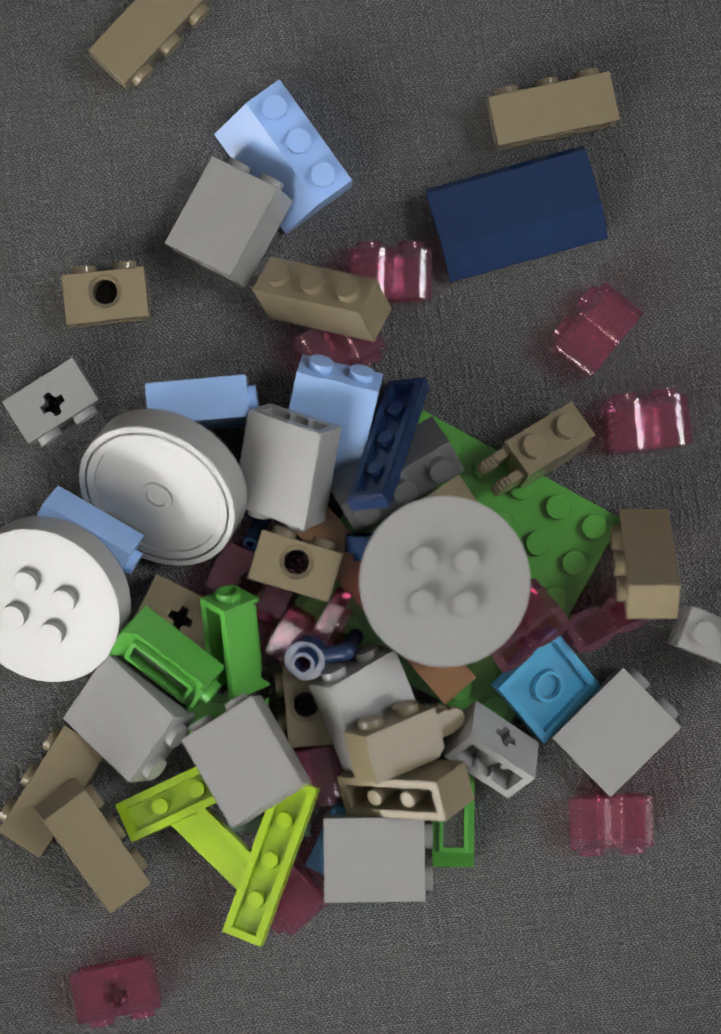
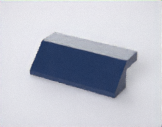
[425,145,608,282]

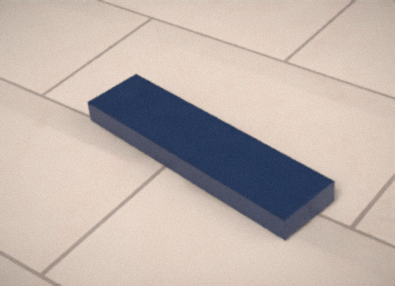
[346,377,430,511]

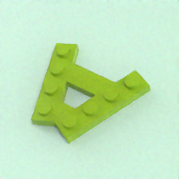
[115,766,321,947]

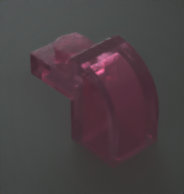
[264,586,353,666]

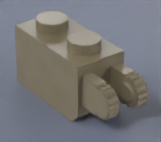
[476,401,595,497]
[343,700,465,785]

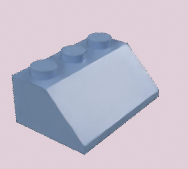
[214,79,352,234]

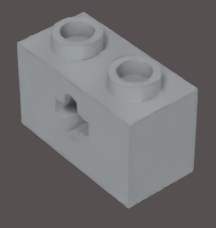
[2,358,102,447]
[444,701,539,798]

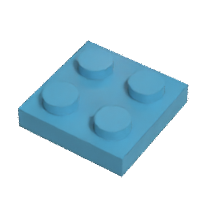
[491,626,601,744]

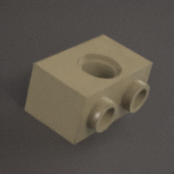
[61,261,152,328]
[248,524,343,602]
[275,661,333,748]

